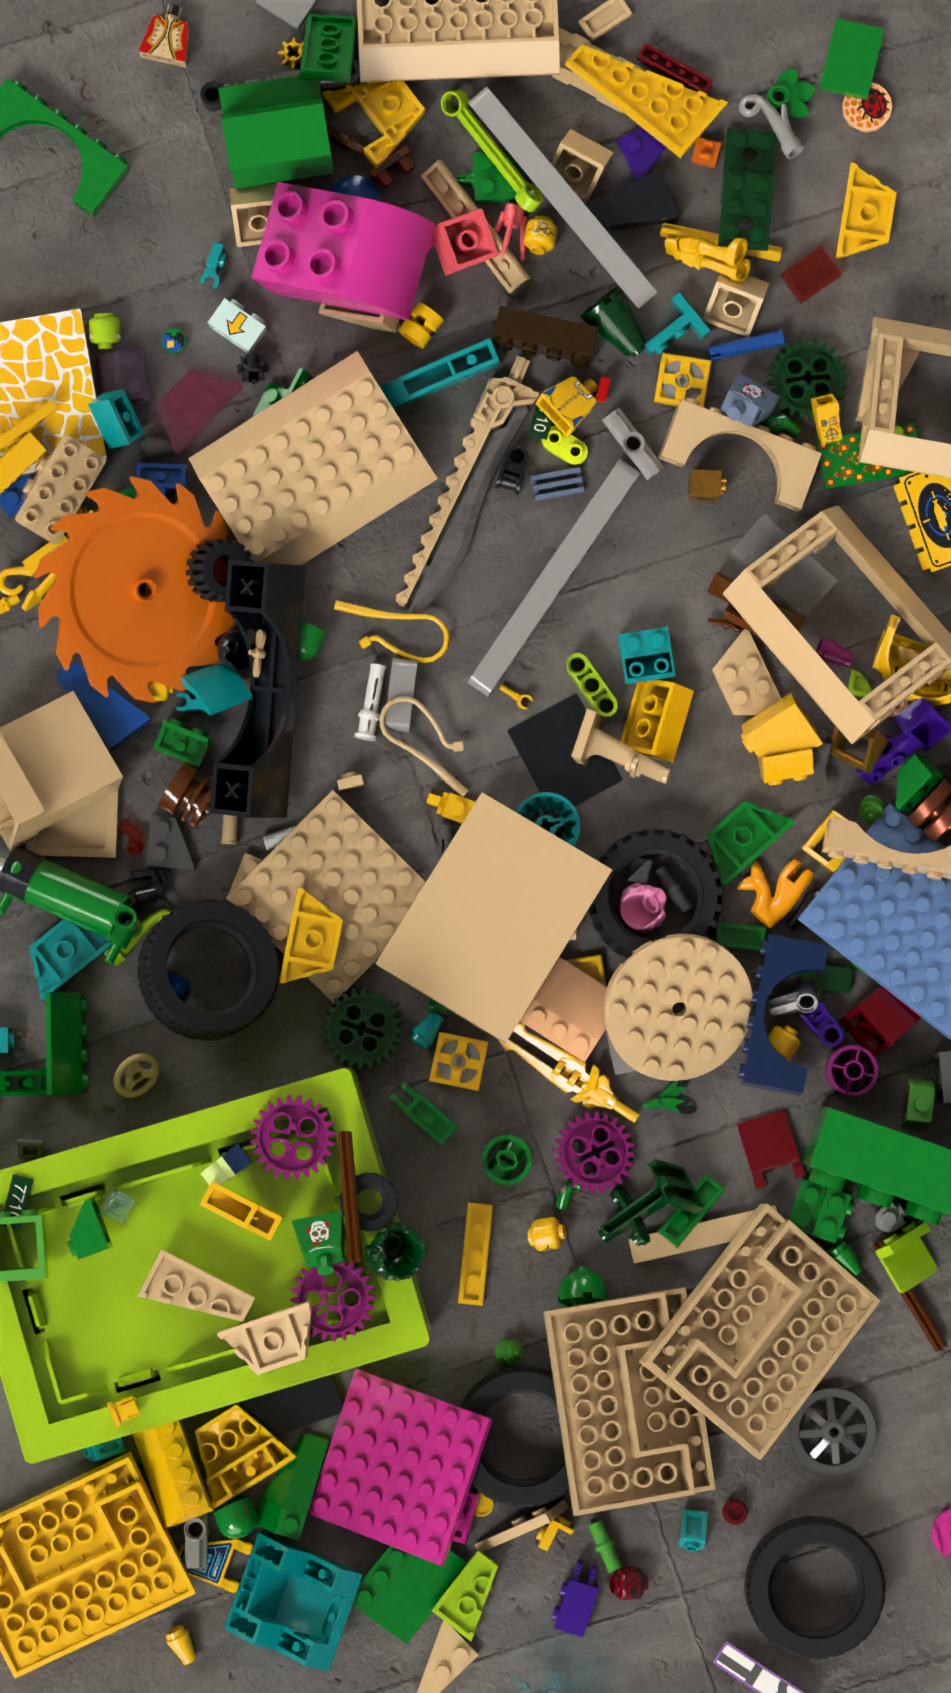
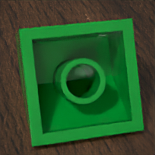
[67,1197,113,1260]

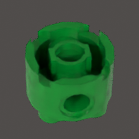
[482,1134,532,1185]

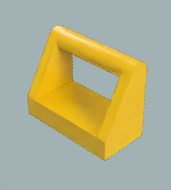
[801,810,848,874]

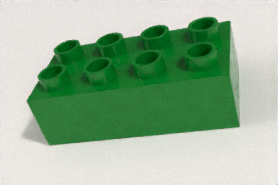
[801,1106,951,1225]

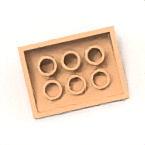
[520,957,607,1063]

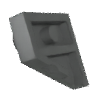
[146,816,195,870]

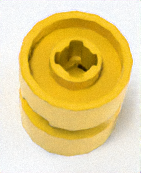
[398,302,444,349]

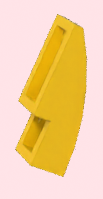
[200,1181,283,1241]

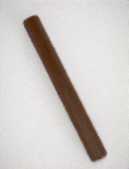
[338,1131,363,1263]
[872,1239,947,1352]

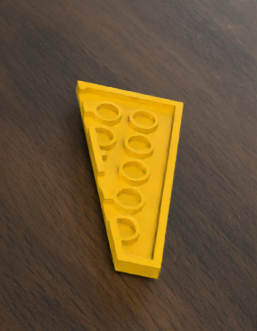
[565,44,728,159]
[0,400,58,453]

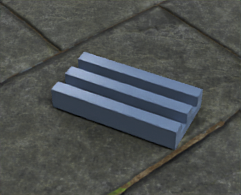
[531,467,585,501]

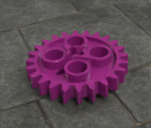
[250,1095,336,1180]
[553,1111,635,1194]
[290,1260,376,1342]

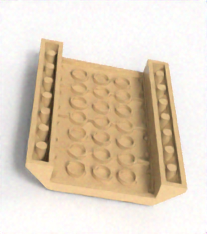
[188,351,438,565]

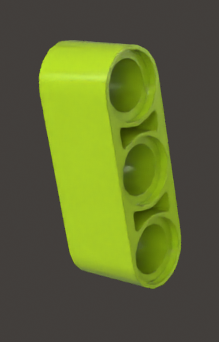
[566,653,618,718]

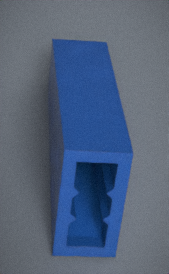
[56,662,152,751]

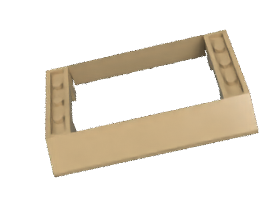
[858,317,951,478]
[723,505,951,744]

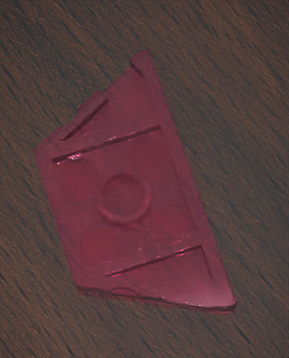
[156,369,243,456]

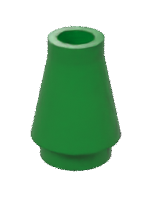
[828,1239,863,1277]

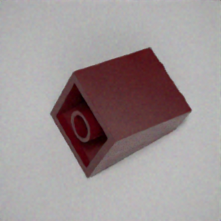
[839,985,922,1057]

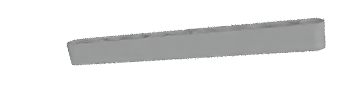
[468,86,658,309]
[467,459,641,697]

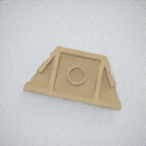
[712,629,781,716]
[217,1300,312,1375]

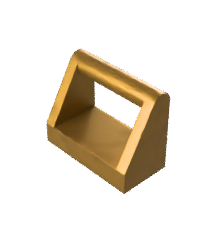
[829,726,889,773]

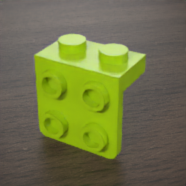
[875,1222,938,1293]

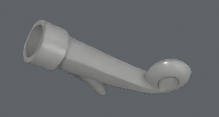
[739,94,804,159]

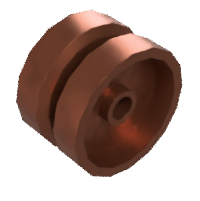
[906,778,951,843]

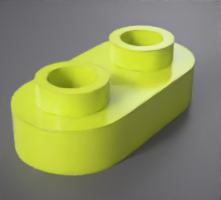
[542,426,588,466]

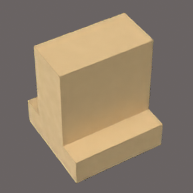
[0,691,123,851]

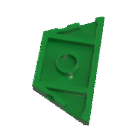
[707,801,795,888]

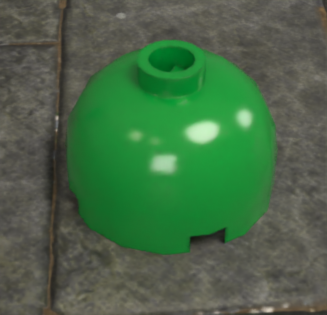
[558,1267,608,1307]

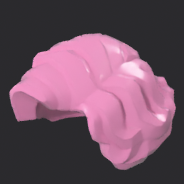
[618,883,667,933]

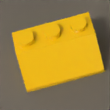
[620,680,694,763]

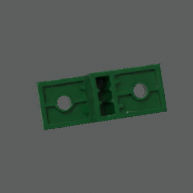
[718,128,777,251]

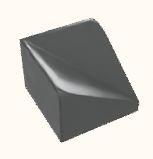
[626,858,652,885]

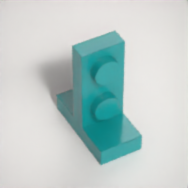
[644,292,710,356]

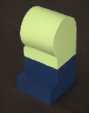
[201,1143,253,1186]

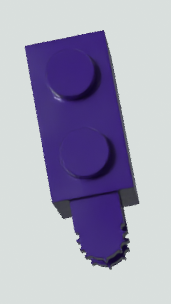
[551,1559,599,1638]

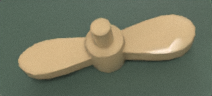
[248,629,266,678]

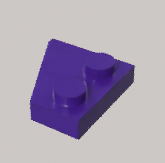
[616,127,667,180]

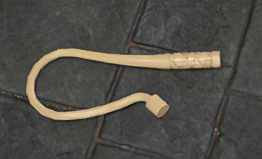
[379,697,469,797]

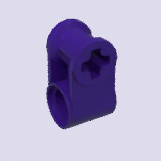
[799,999,843,1047]

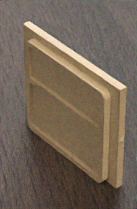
[26,789,119,858]

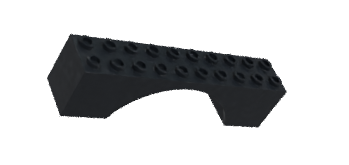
[210,560,306,818]

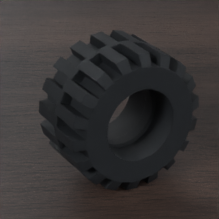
[185,539,254,602]

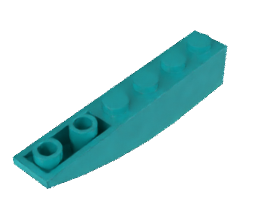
[380,338,500,410]

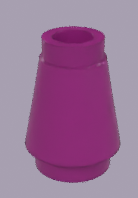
[815,638,854,668]

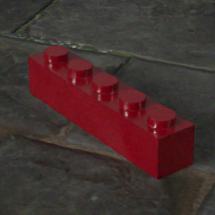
[637,43,713,93]

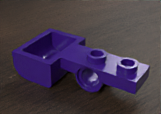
[856,699,951,786]

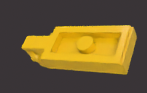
[426,792,475,824]

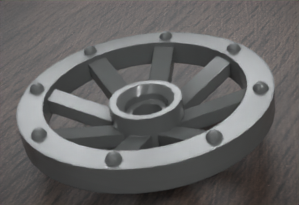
[789,1387,876,1475]

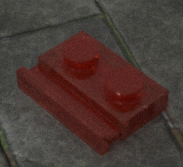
[780,246,842,305]

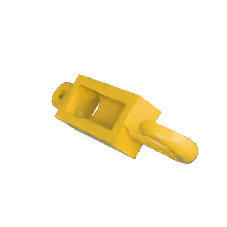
[0,535,69,596]

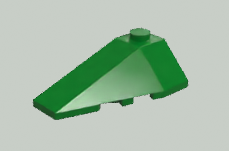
[256,1432,329,1540]

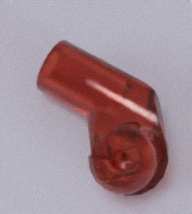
[118,819,144,855]

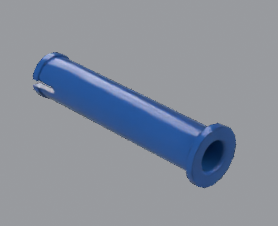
[708,327,785,362]

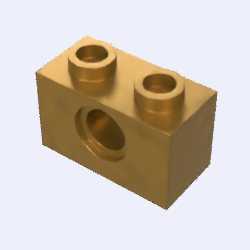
[688,469,726,503]

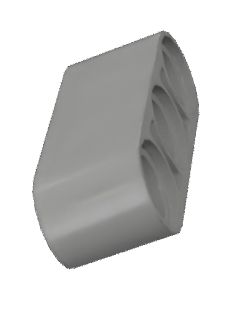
[385,658,418,733]

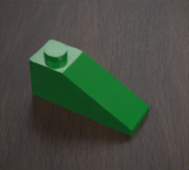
[0,1070,47,1097]

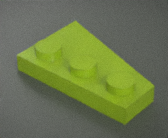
[431,1549,498,1641]

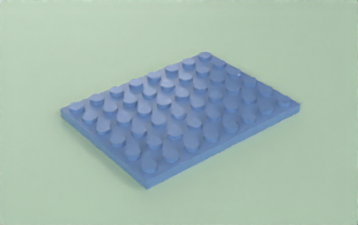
[798,803,951,1040]

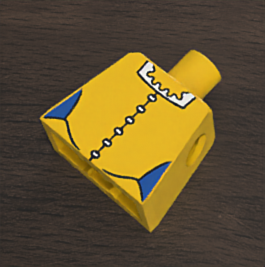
[535,377,598,438]

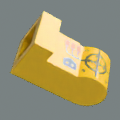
[811,394,842,445]

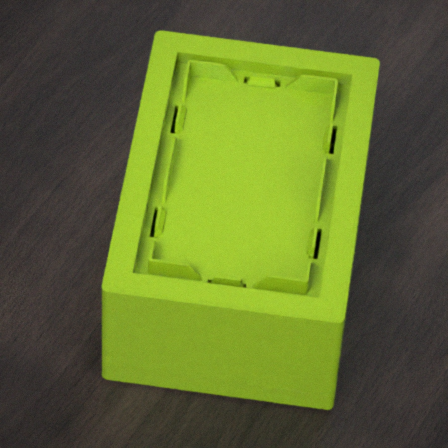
[0,1068,431,1464]

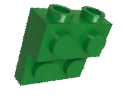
[789,1179,854,1244]

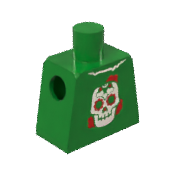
[292,1211,345,1275]

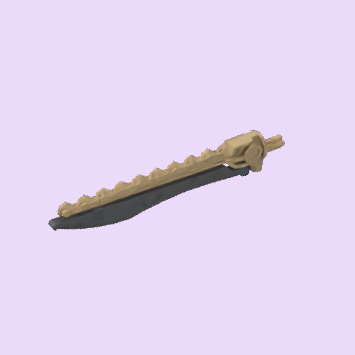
[396,356,539,620]

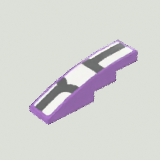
[713,1641,807,1693]

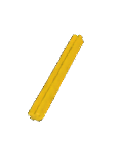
[660,222,782,262]

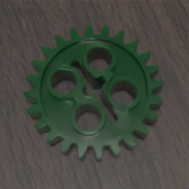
[767,339,849,421]
[321,988,403,1070]

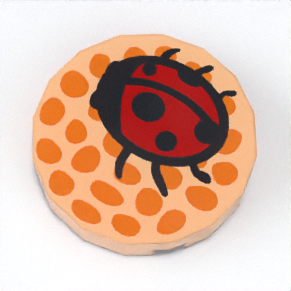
[842,83,892,133]

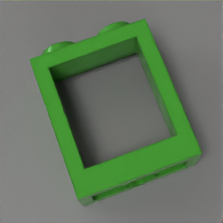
[0,1209,48,1282]

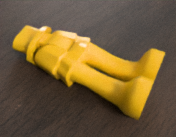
[665,236,750,282]

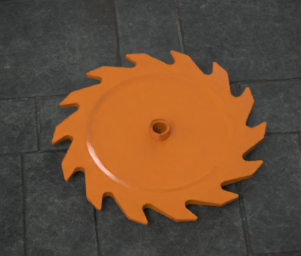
[34,476,237,703]

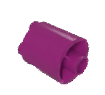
[823,1045,878,1096]

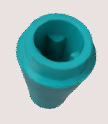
[409,1011,444,1050]

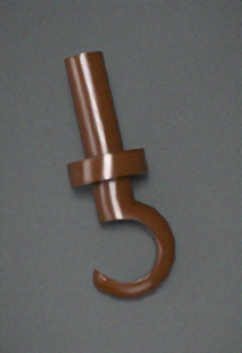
[708,618,744,633]

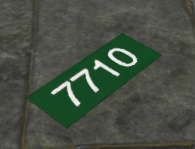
[527,392,552,440]
[0,1174,33,1230]

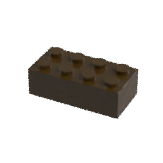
[493,306,598,367]

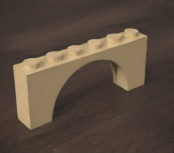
[658,398,822,512]

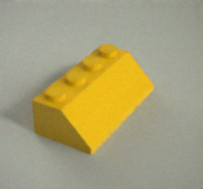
[133,1420,213,1529]

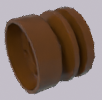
[158,762,212,829]

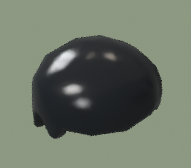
[217,630,250,671]

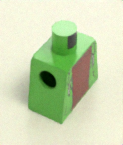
[901,1078,935,1129]

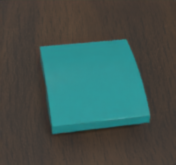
[181,662,252,716]

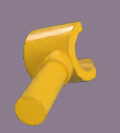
[499,684,533,709]

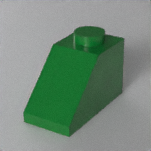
[896,754,944,812]

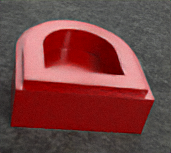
[596,376,611,404]

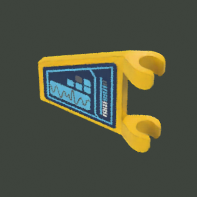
[179,1539,254,1593]

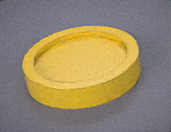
[475,1491,494,1517]

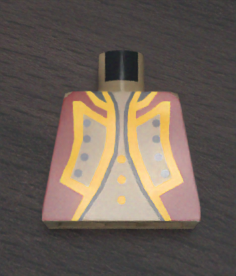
[139,4,189,68]

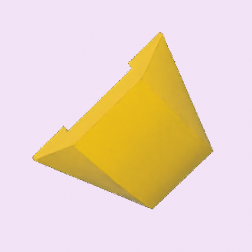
[195,1404,297,1510]

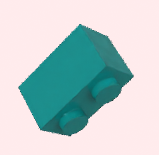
[88,389,145,449]

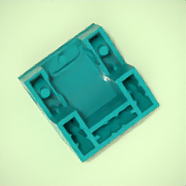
[224,1532,363,1671]

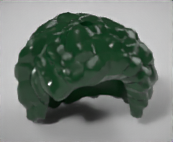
[364,1222,428,1282]

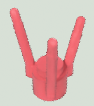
[494,204,527,262]

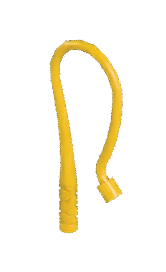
[334,600,449,663]

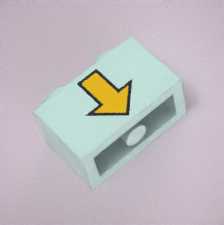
[208,298,267,354]

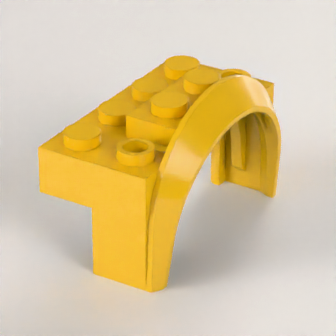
[872,614,951,706]

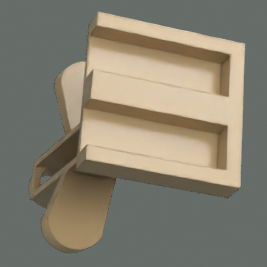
[571,709,671,784]

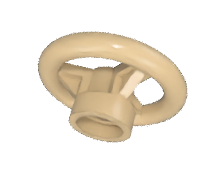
[113,1053,159,1098]

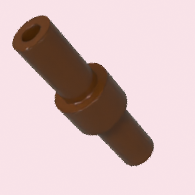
[326,125,365,156]

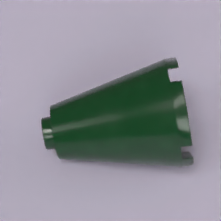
[580,286,646,357]

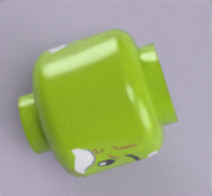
[88,313,121,349]

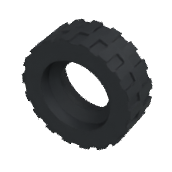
[340,1173,398,1231]

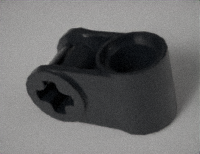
[495,445,529,495]

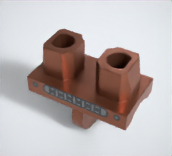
[369,145,414,189]

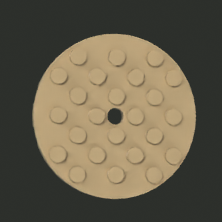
[603,934,753,1081]

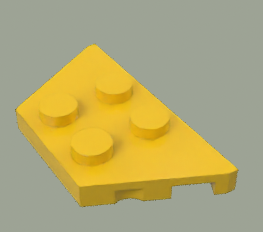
[835,162,897,259]
[279,887,343,984]

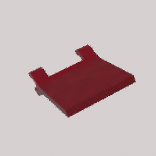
[737,1110,805,1190]

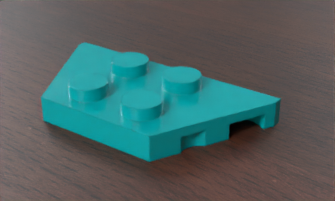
[29,919,112,1001]

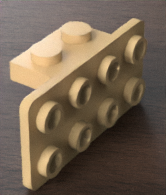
[15,435,106,544]

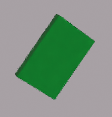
[819,18,885,100]

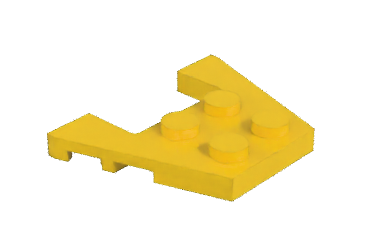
[322,81,425,169]

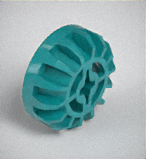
[516,792,580,846]

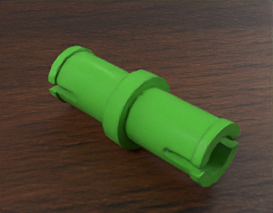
[588,1520,623,1573]

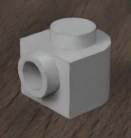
[874,1203,907,1232]

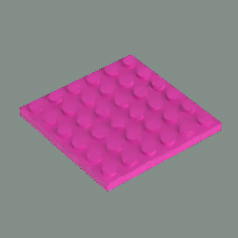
[308,1368,493,1566]

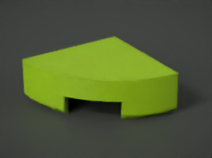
[847,669,872,698]

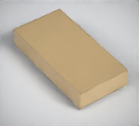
[578,0,633,43]

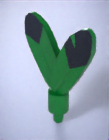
[642,1079,696,1115]

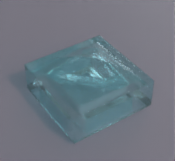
[100,1188,135,1224]

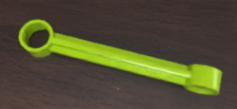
[441,90,544,212]

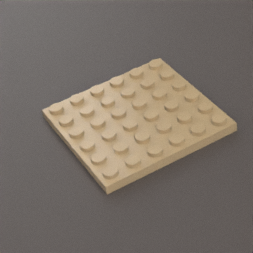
[226,790,426,1003]

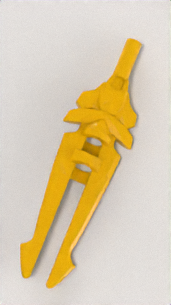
[498,1022,639,1123]

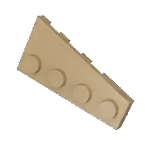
[137,1249,256,1321]

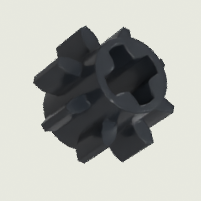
[237,352,269,385]

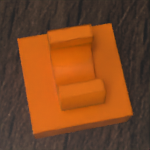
[691,137,721,169]

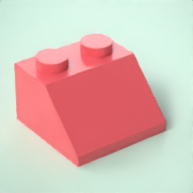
[431,208,499,276]

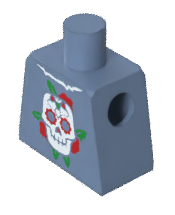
[721,373,780,427]

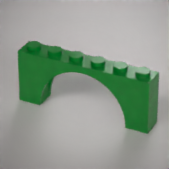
[0,78,129,218]

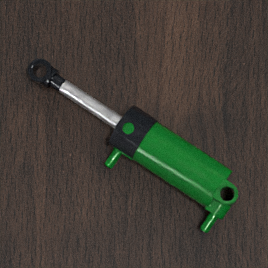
[0,845,142,965]

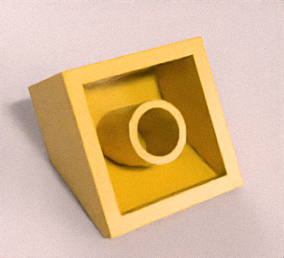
[758,748,814,785]

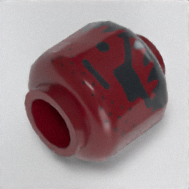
[609,1566,649,1600]

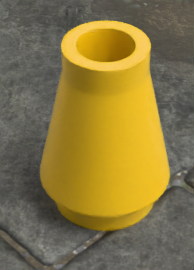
[165,1625,197,1665]

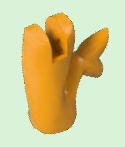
[737,859,814,928]

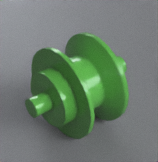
[859,795,885,823]
[495,1339,522,1365]

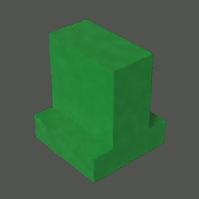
[218,74,334,189]

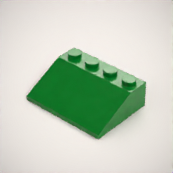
[45,992,89,1095]
[353,1545,468,1644]

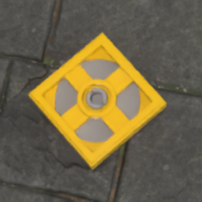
[654,352,712,408]
[429,1032,488,1091]

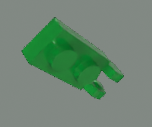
[390,1081,458,1145]

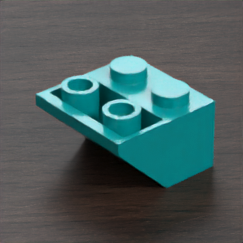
[617,627,676,684]

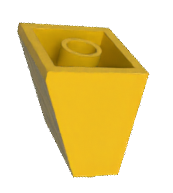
[740,692,823,757]

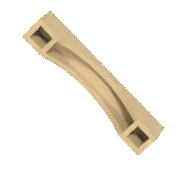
[822,817,951,880]

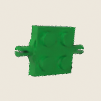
[456,151,531,204]

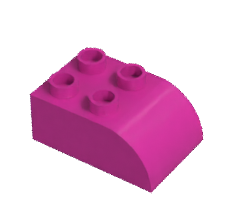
[252,182,435,321]

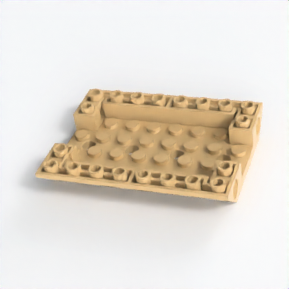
[357,0,560,83]

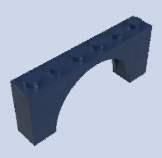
[738,934,829,1096]

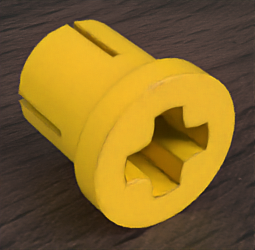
[106,1395,140,1428]

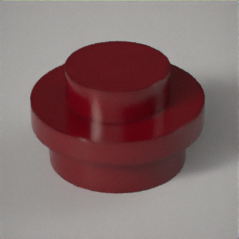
[722,1499,748,1525]

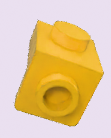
[536,1516,574,1551]

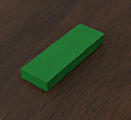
[658,1174,725,1249]

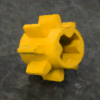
[278,38,304,70]

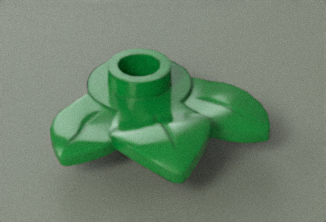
[767,69,816,118]

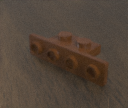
[707,572,806,636]

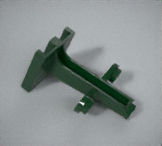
[598,1159,704,1246]

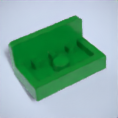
[153,718,211,768]

